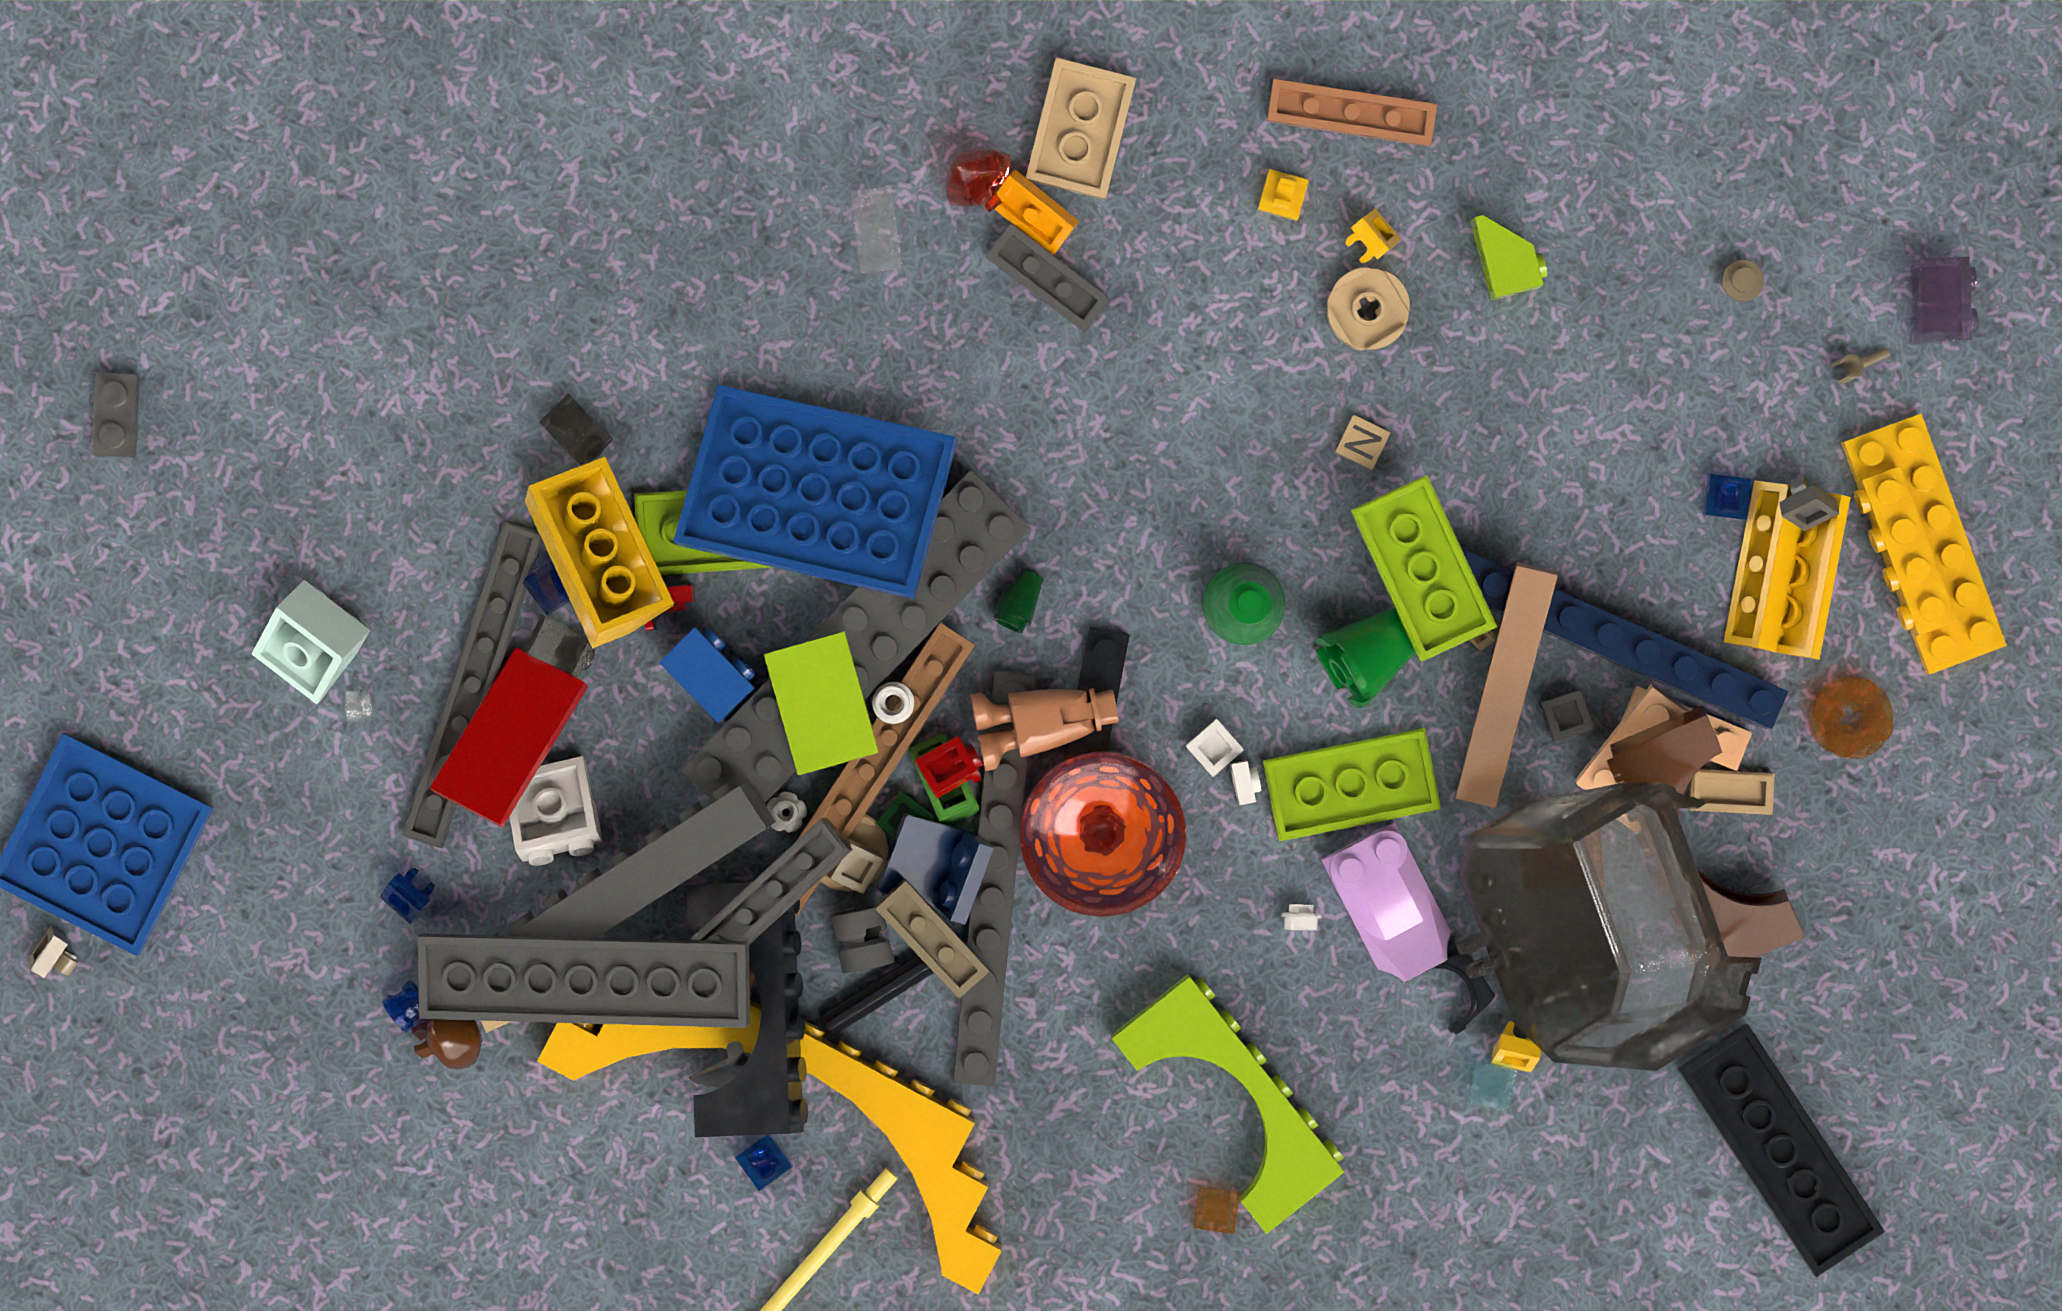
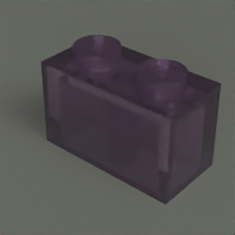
[1911,257,1978,345]

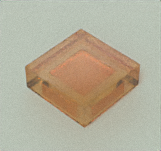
[1193,1186,1240,1234]

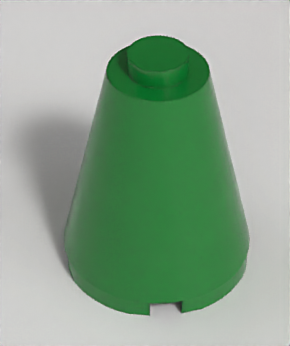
[1203,563,1286,645]
[1315,608,1415,708]

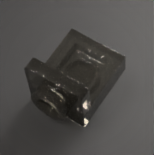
[539,393,613,465]
[524,614,595,678]

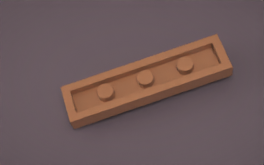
[1266,79,1437,147]

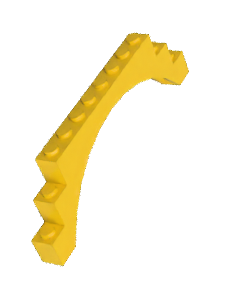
[537,992,1002,1295]

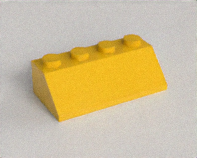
[525,457,674,649]

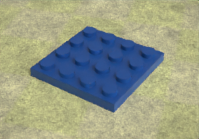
[0,733,214,956]

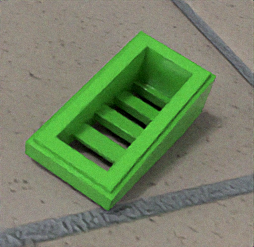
[908,732,980,825]

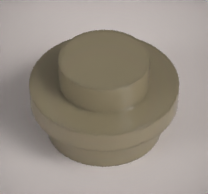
[1722,260,1764,302]

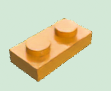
[989,169,1080,255]

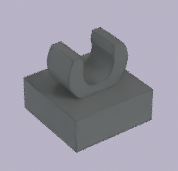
[1779,476,1840,531]

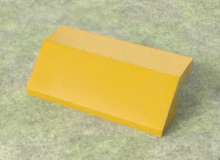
[1723,480,1851,660]

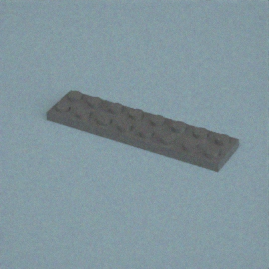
[417,933,750,1028]

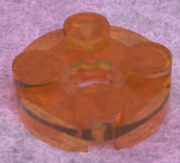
[1808,677,1894,759]

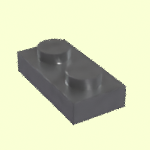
[91,372,140,458]

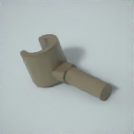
[1831,348,1890,385]

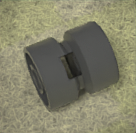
[830,905,894,973]

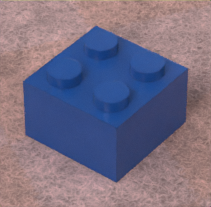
[659,627,759,723]

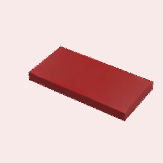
[430,647,588,828]

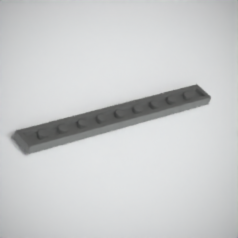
[953,671,1036,1087]

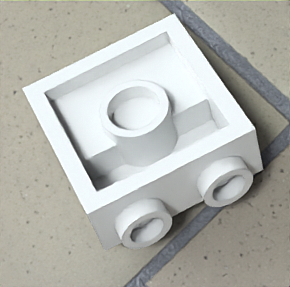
[509,756,603,866]

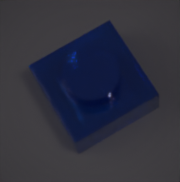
[522,561,570,616]

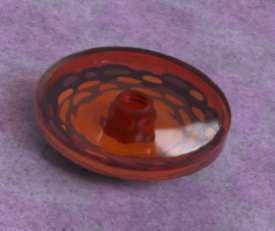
[1020,751,1186,917]

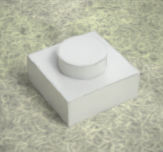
[1185,719,1244,777]
[1229,760,1261,805]

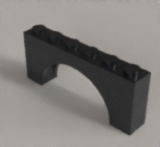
[686,882,808,1137]

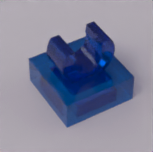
[1703,474,1751,520]
[380,868,435,925]
[735,1134,793,1191]

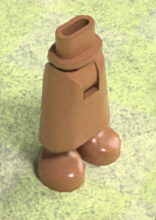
[970,688,1119,771]

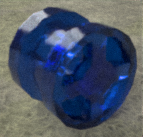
[382,980,419,1033]

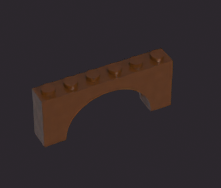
[1607,705,1805,975]

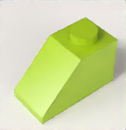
[1470,215,1547,301]

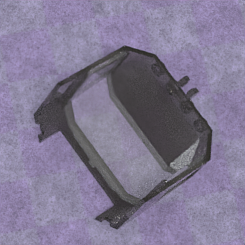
[1456,782,1762,1071]

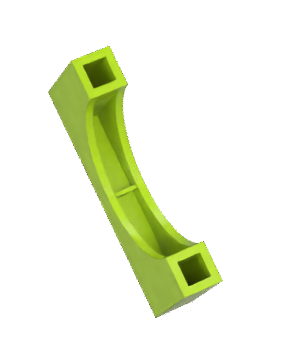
[1111,974,1344,1234]

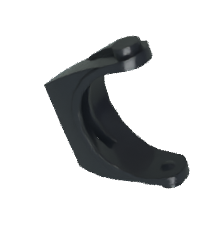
[1423,952,1495,1035]

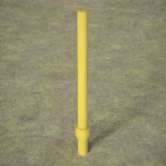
[760,1167,898,1311]

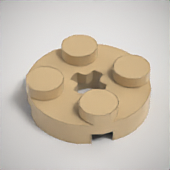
[1327,267,1410,351]

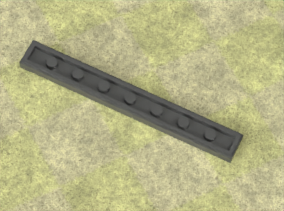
[402,521,543,848]

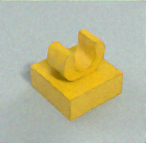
[1257,169,1309,221]
[1345,208,1402,263]
[1491,1021,1542,1072]

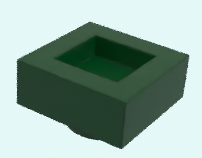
[876,790,934,838]

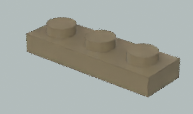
[874,878,990,999]

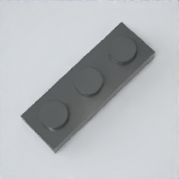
[986,224,1110,333]

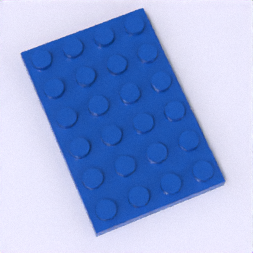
[673,385,957,599]

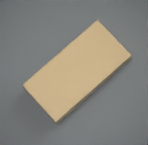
[1688,769,1775,815]

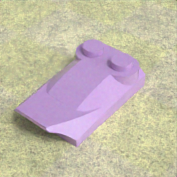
[1320,821,1451,982]

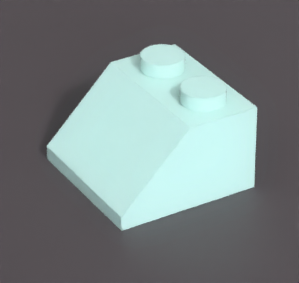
[252,580,370,704]

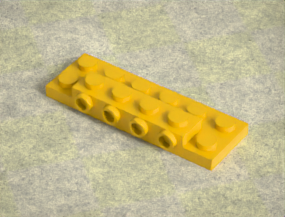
[1841,413,2007,675]

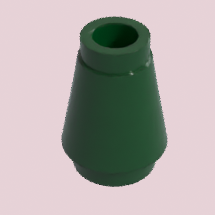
[993,569,1044,633]

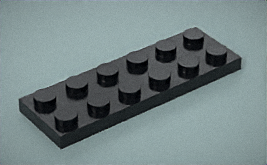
[1677,1023,1885,1277]

